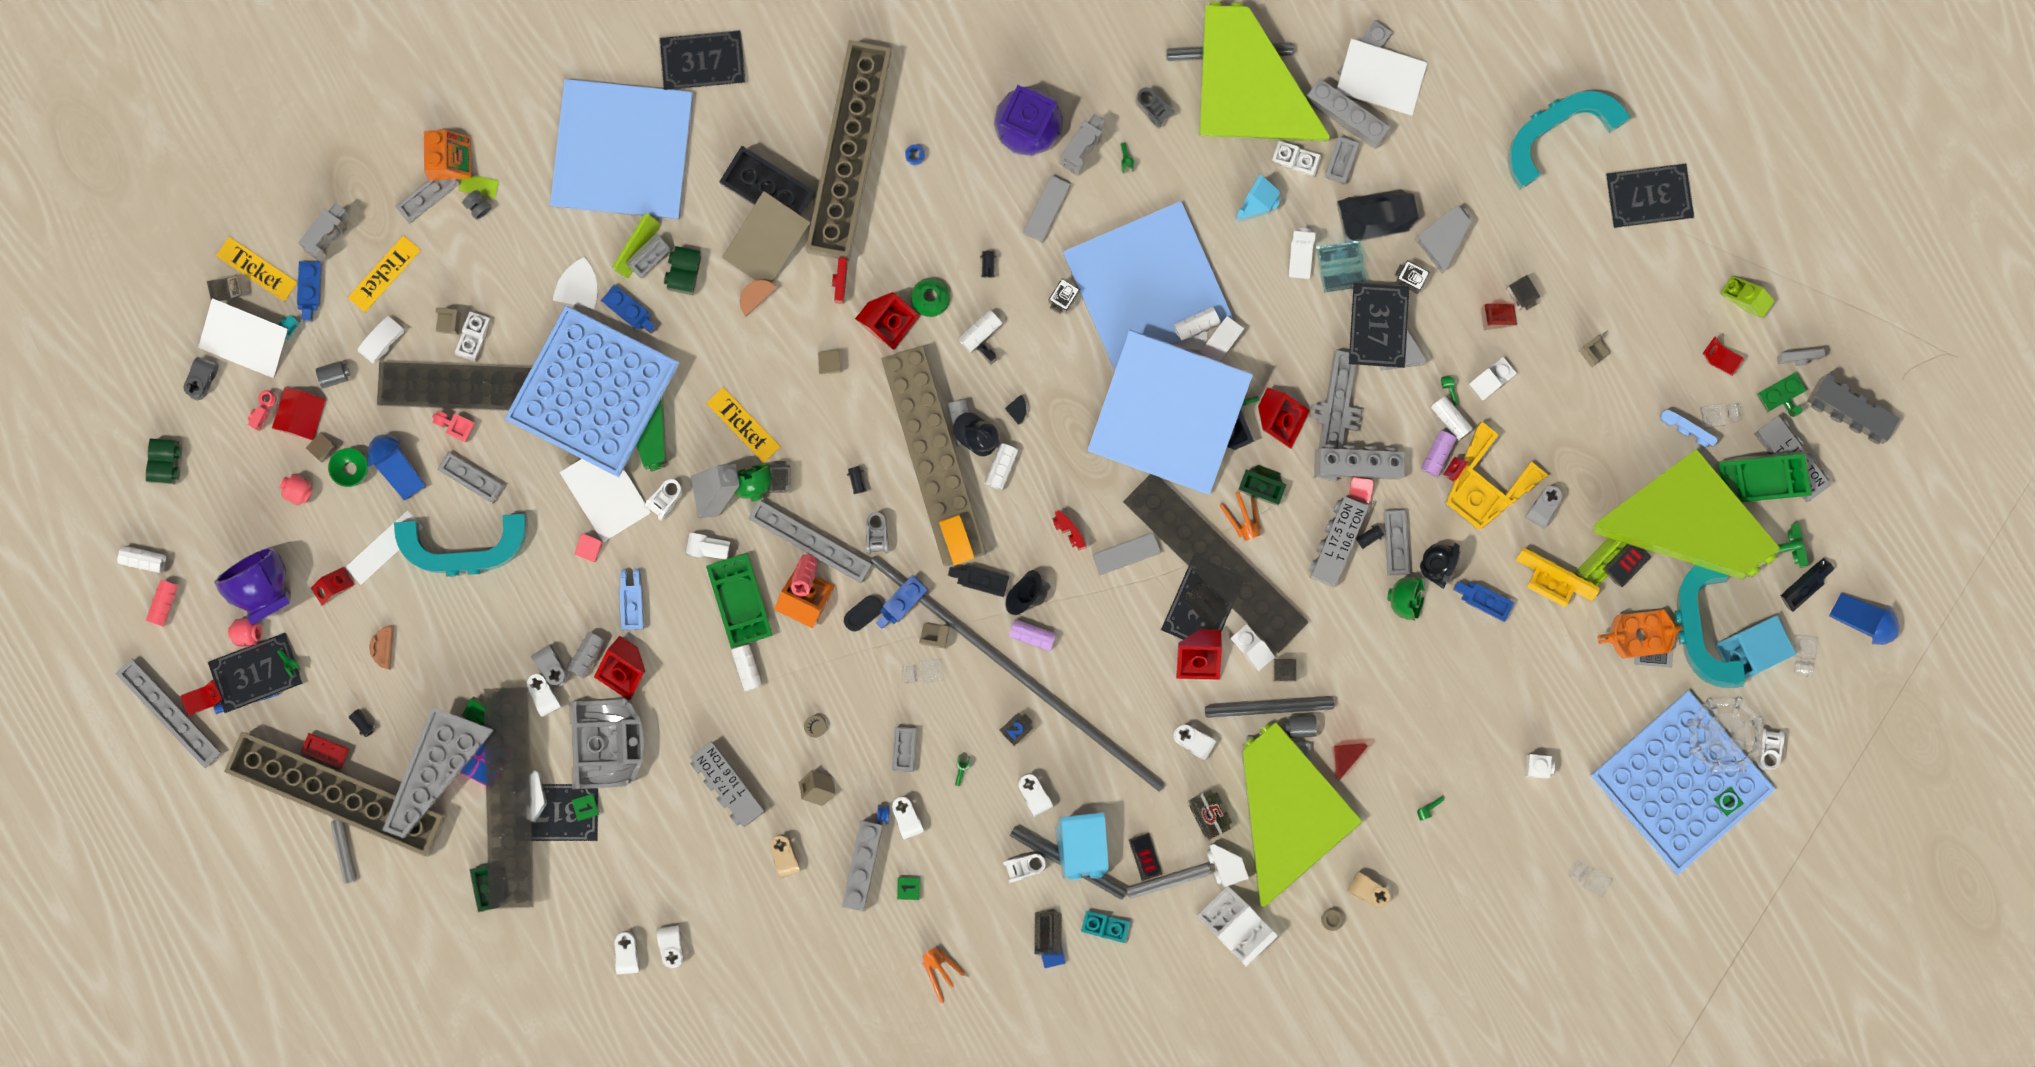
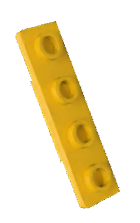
[1516,548,1600,607]

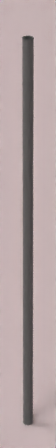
[870,556,1164,792]

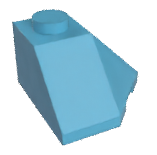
[1236,175,1281,221]

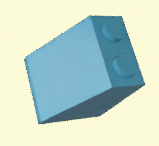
[1715,615,1796,679]
[1055,813,1109,881]

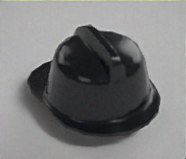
[953,413,1000,456]
[1005,570,1051,615]

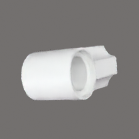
[685,533,731,560]

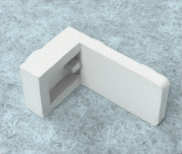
[1288,228,1315,279]

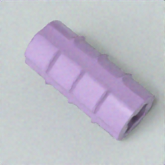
[1421,430,1457,477]
[1009,619,1056,651]

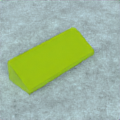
[612,213,661,278]
[1575,538,1631,587]

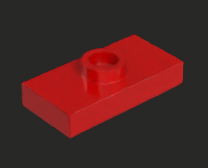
[832,258,848,304]
[300,733,350,769]

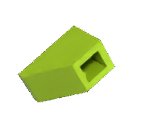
[1720,276,1775,318]

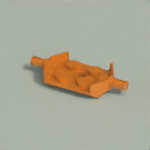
[1597,609,1681,659]

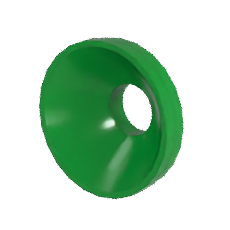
[911,278,950,317]
[328,448,368,487]

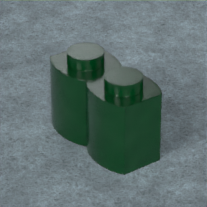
[664,246,702,295]
[146,438,182,485]

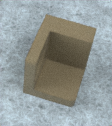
[436,308,461,335]
[1579,335,1610,367]
[919,623,949,649]
[799,770,835,806]

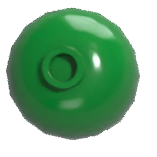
[735,464,772,502]
[1387,577,1425,621]

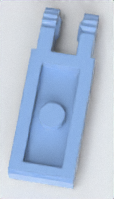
[1660,410,1717,448]
[619,569,644,630]

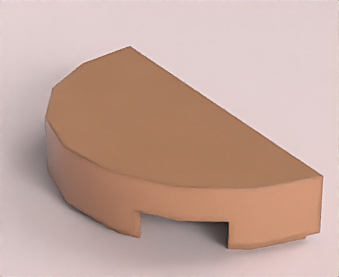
[739,280,777,317]
[369,626,394,670]

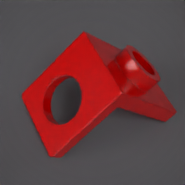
[1703,336,1744,376]
[1443,457,1468,482]
[311,567,355,606]
[180,680,222,716]

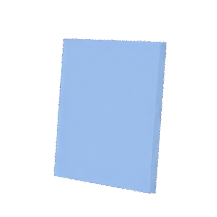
[550,79,693,219]
[1063,201,1233,370]
[505,305,680,478]
[1087,329,1253,495]
[1590,690,1776,875]

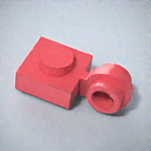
[248,390,276,431]
[432,410,475,442]

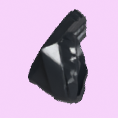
[1420,543,1460,589]

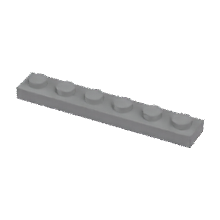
[748,500,872,584]
[115,659,221,768]

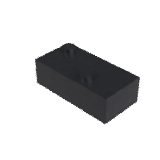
[719,146,816,216]

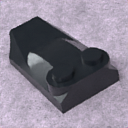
[1337,189,1419,244]

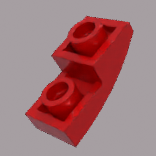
[1052,510,1086,551]

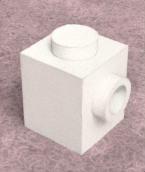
[1525,754,1555,779]

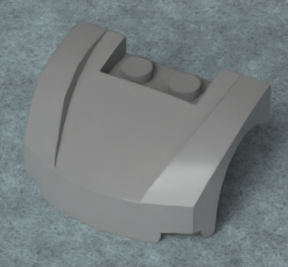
[569,698,644,789]

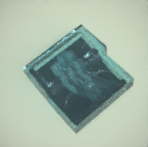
[1317,241,1367,293]

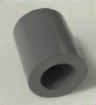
[316,361,350,389]
[1285,715,1317,738]

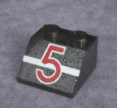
[1187,790,1232,841]

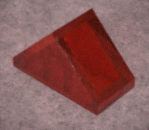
[1481,304,1517,330]
[1332,743,1368,780]

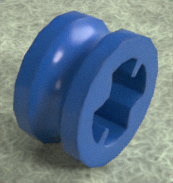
[905,145,925,166]
[877,805,889,824]

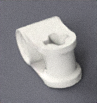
[644,479,683,521]
[527,674,561,717]
[1173,725,1216,761]
[1757,728,1785,771]
[1018,774,1053,817]
[892,797,924,840]
[1003,854,1046,883]
[656,925,683,968]
[615,932,639,975]

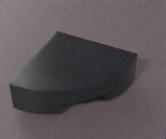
[977,344,997,365]
[1005,395,1026,425]

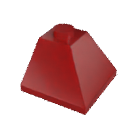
[855,292,920,350]
[1258,387,1310,449]
[1176,629,1222,680]
[594,635,646,701]

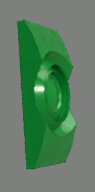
[1719,452,1812,502]
[706,553,773,649]

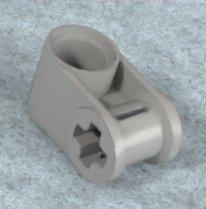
[1525,486,1562,529]
[866,512,888,554]
[531,644,568,687]

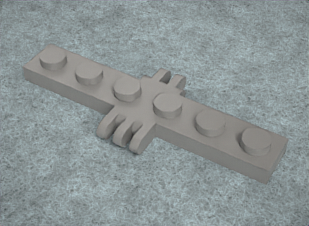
[1310,350,1362,482]

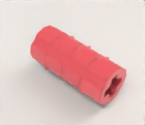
[791,554,818,596]
[146,579,179,626]

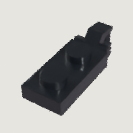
[1780,558,1834,612]
[948,565,1009,598]

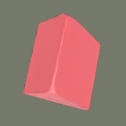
[1349,477,1374,503]
[575,533,603,563]

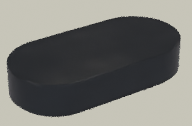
[844,596,882,632]

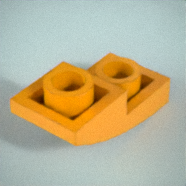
[939,514,974,565]

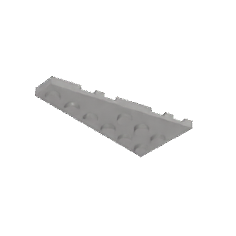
[383,707,494,838]

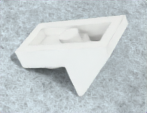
[1469,357,1517,401]
[1230,624,1275,672]

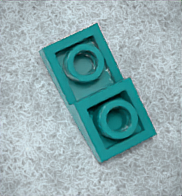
[1081,911,1131,944]

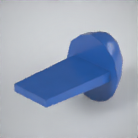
[367,434,426,501]
[1829,593,1900,645]

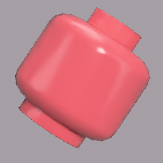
[279,473,313,505]
[228,618,262,647]

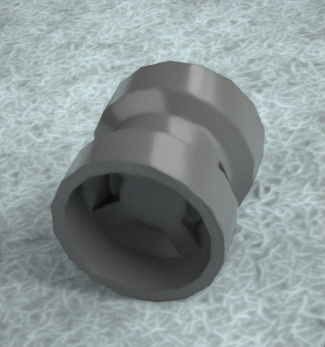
[462,190,492,220]

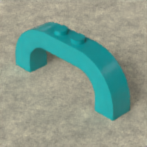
[1508,91,1630,190]
[394,514,527,577]
[1675,565,1746,688]

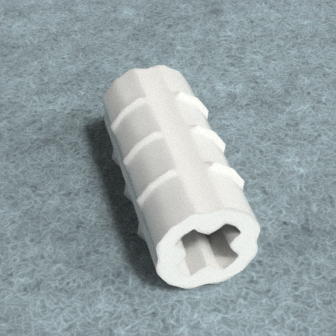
[1173,306,1220,342]
[958,310,1002,353]
[1431,396,1473,441]
[984,443,1018,490]
[117,545,166,573]
[731,645,763,692]

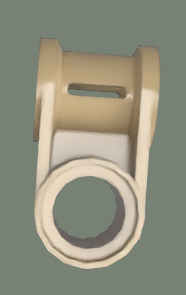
[770,835,800,879]
[1347,872,1390,907]

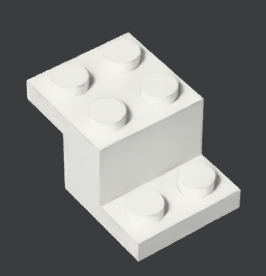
[1197,886,1277,966]

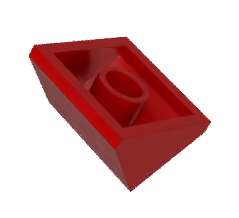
[272,387,326,441]

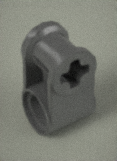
[1136,87,1175,128]
[183,356,219,400]

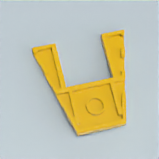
[1445,422,1548,530]

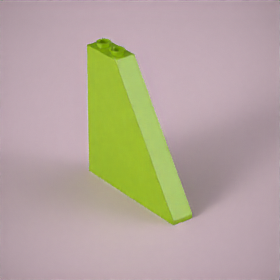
[1199,2,1329,141]
[1592,449,1780,580]
[1242,722,1362,908]

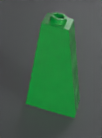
[636,396,666,471]

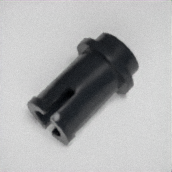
[980,251,997,278]
[847,466,867,495]
[1356,524,1384,549]
[348,709,375,738]

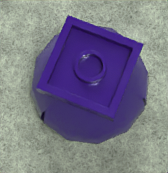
[994,85,1063,156]
[214,547,291,625]

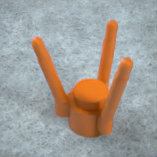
[1220,491,1261,541]
[922,947,965,1003]

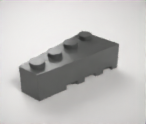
[1807,373,1900,444]

